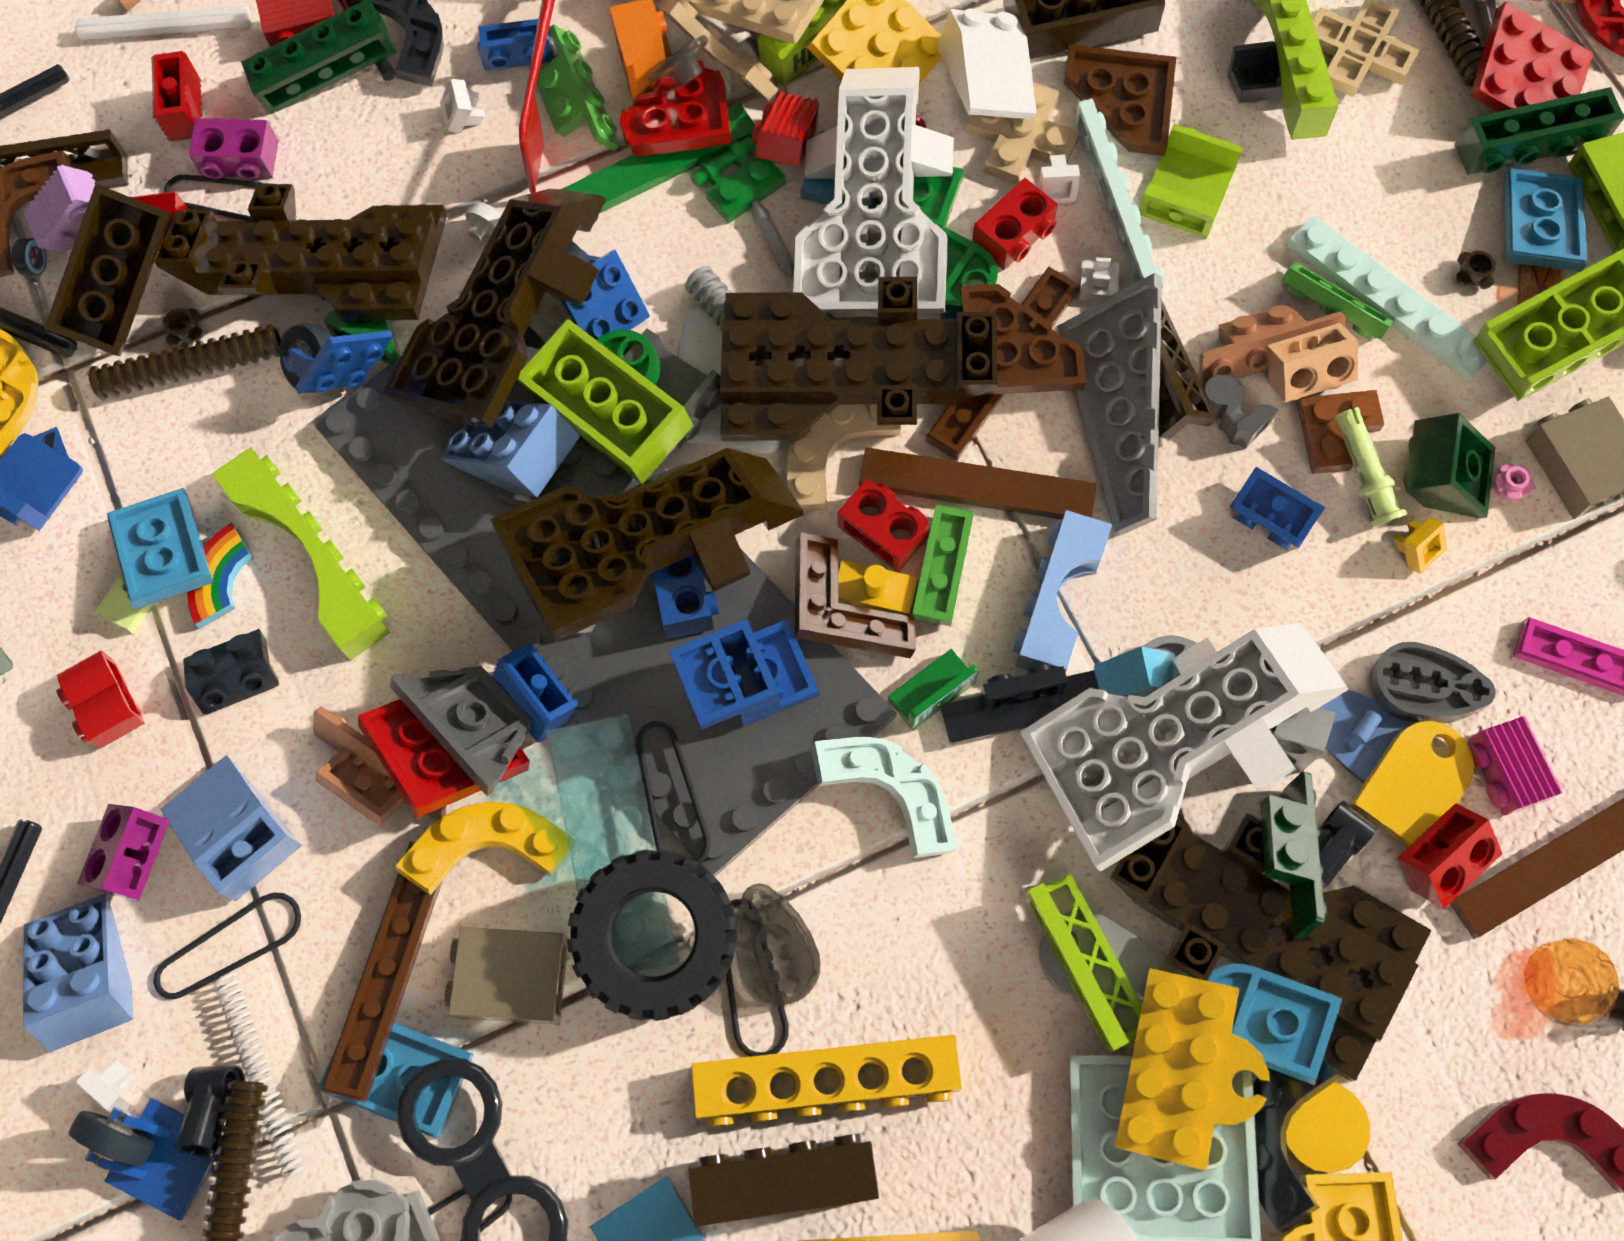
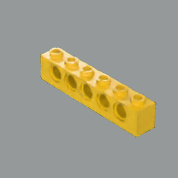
[692,1034,962,1127]

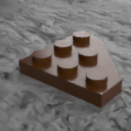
[1064,44,1177,156]
[960,284,1086,395]

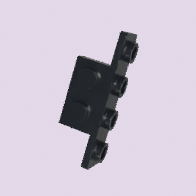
[941,664,1098,745]

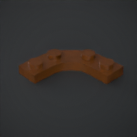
[0,150,71,277]

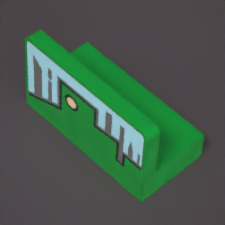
[887,648,979,731]

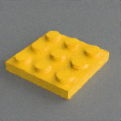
[807,0,942,85]

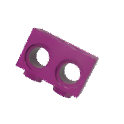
[188,118,279,180]
[77,804,170,901]

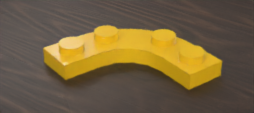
[0,329,38,458]
[395,802,576,895]

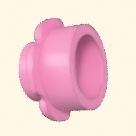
[1493,463,1534,501]

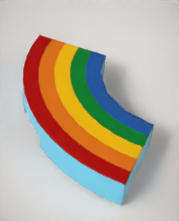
[187,523,253,629]

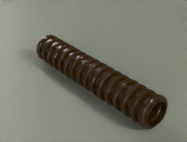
[1419,0,1485,86]
[88,324,281,400]
[202,1080,268,1241]

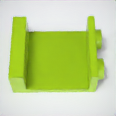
[1139,123,1244,239]

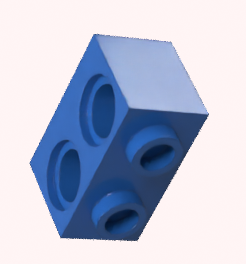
[652,554,719,640]

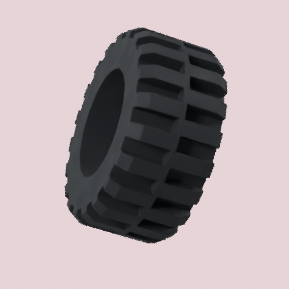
[567,849,737,1021]

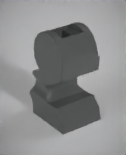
[1204,375,1279,449]

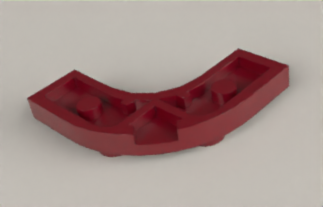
[1457,1093,1624,1193]

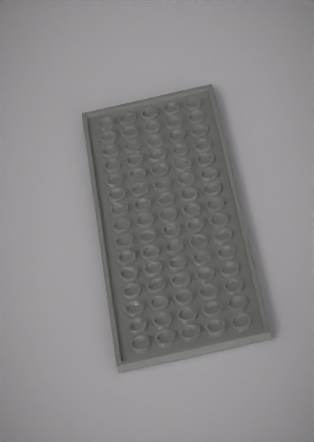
[313,326,897,877]

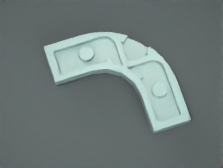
[810,737,957,858]

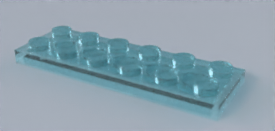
[546,713,680,972]

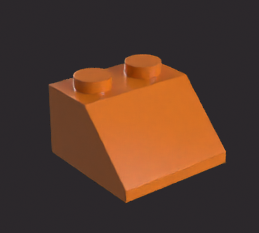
[609,0,671,105]

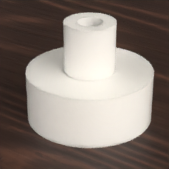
[465,201,501,241]

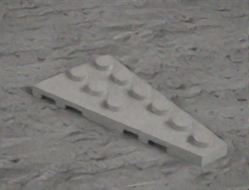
[1057,273,1162,535]

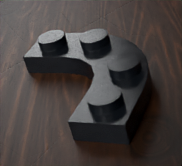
[346,0,444,87]
[1253,1056,1340,1233]

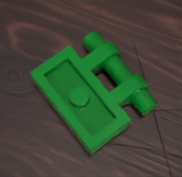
[690,135,786,224]

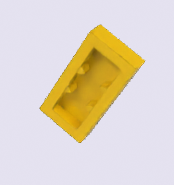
[838,560,919,616]

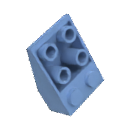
[440,400,580,497]
[160,755,303,901]
[23,893,134,1052]

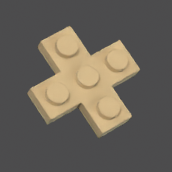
[1313,0,1420,98]
[965,81,1080,184]

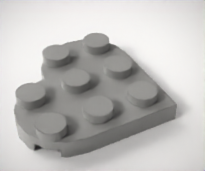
[270,1180,410,1241]

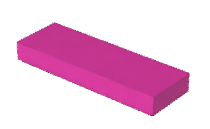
[1513,617,1624,696]

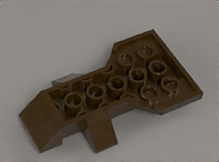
[155,183,447,321]
[382,188,606,428]
[720,277,998,441]
[490,448,804,642]
[1110,813,1432,1082]

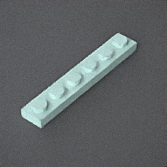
[1074,99,1165,289]
[1287,215,1487,383]

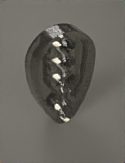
[735,883,821,1008]

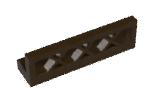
[0,129,129,188]
[1158,300,1217,439]

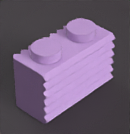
[23,165,95,253]

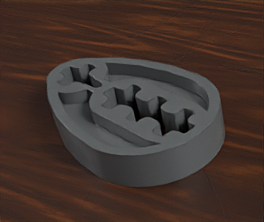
[1370,642,1496,722]

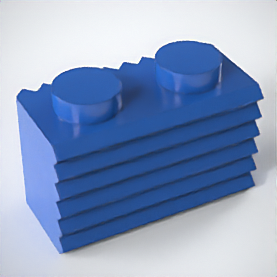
[491,643,577,743]

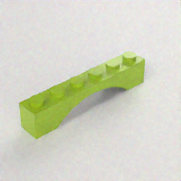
[1251,0,1339,140]
[211,447,390,660]

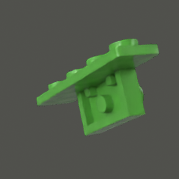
[536,24,620,151]

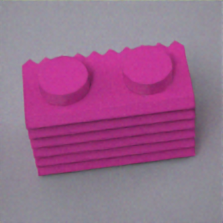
[1467,716,1563,816]

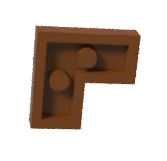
[1296,390,1385,474]

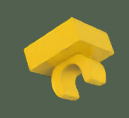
[1394,516,1447,574]

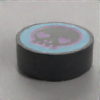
[12,238,47,276]

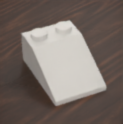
[937,9,1037,119]

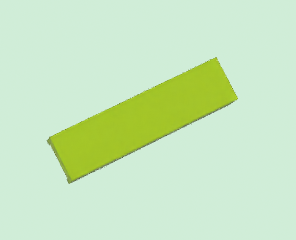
[1473,249,1624,402]

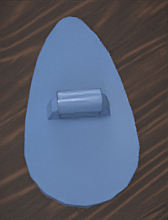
[1321,689,1414,783]

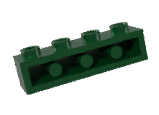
[241,0,397,115]
[1454,87,1624,175]

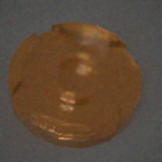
[1524,938,1620,1027]

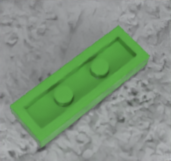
[1281,262,1394,340]
[912,504,974,627]

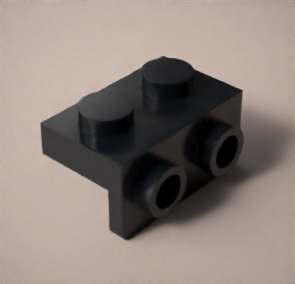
[1228,41,1282,103]
[183,628,279,715]

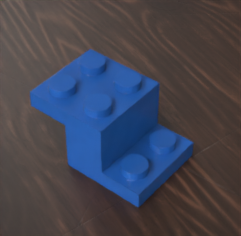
[669,619,820,730]

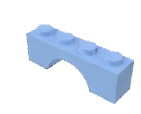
[1012,510,1112,673]

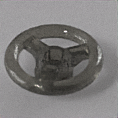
[647,35,708,88]

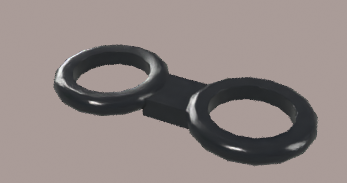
[397,1058,568,1241]

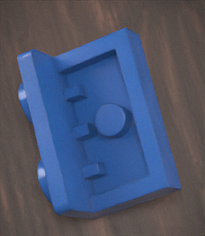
[477,19,554,71]
[1229,467,1325,551]

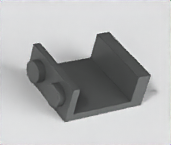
[624,328,721,449]

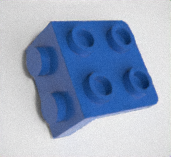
[0,433,83,532]

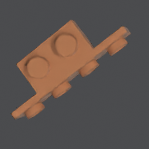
[1199,304,1346,388]
[313,706,447,827]

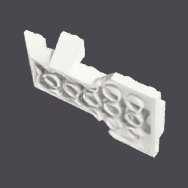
[793,67,954,318]
[1020,622,1348,872]

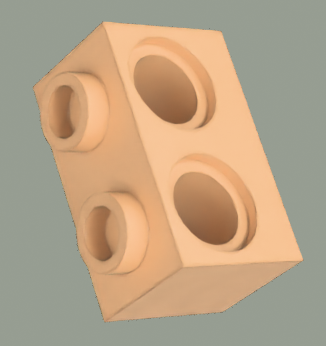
[1267,323,1358,403]

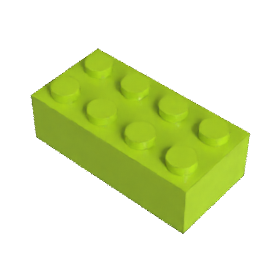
[517,319,694,484]

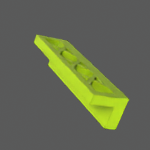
[1024,873,1142,1054]

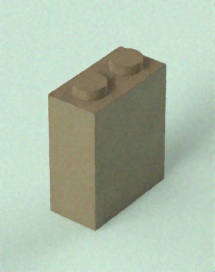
[1525,396,1624,520]
[444,927,569,1025]

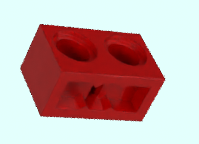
[972,178,1058,270]
[837,478,929,573]
[1397,803,1503,909]

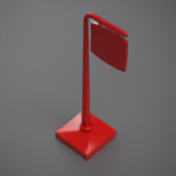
[519,0,555,193]

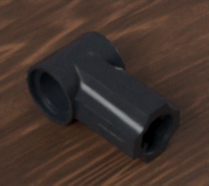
[1318,800,1378,888]
[175,1065,245,1157]

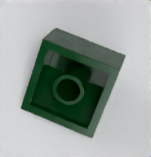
[1404,413,1496,518]

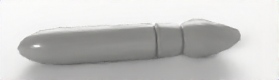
[751,200,794,275]

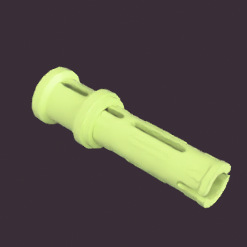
[1334,407,1407,528]

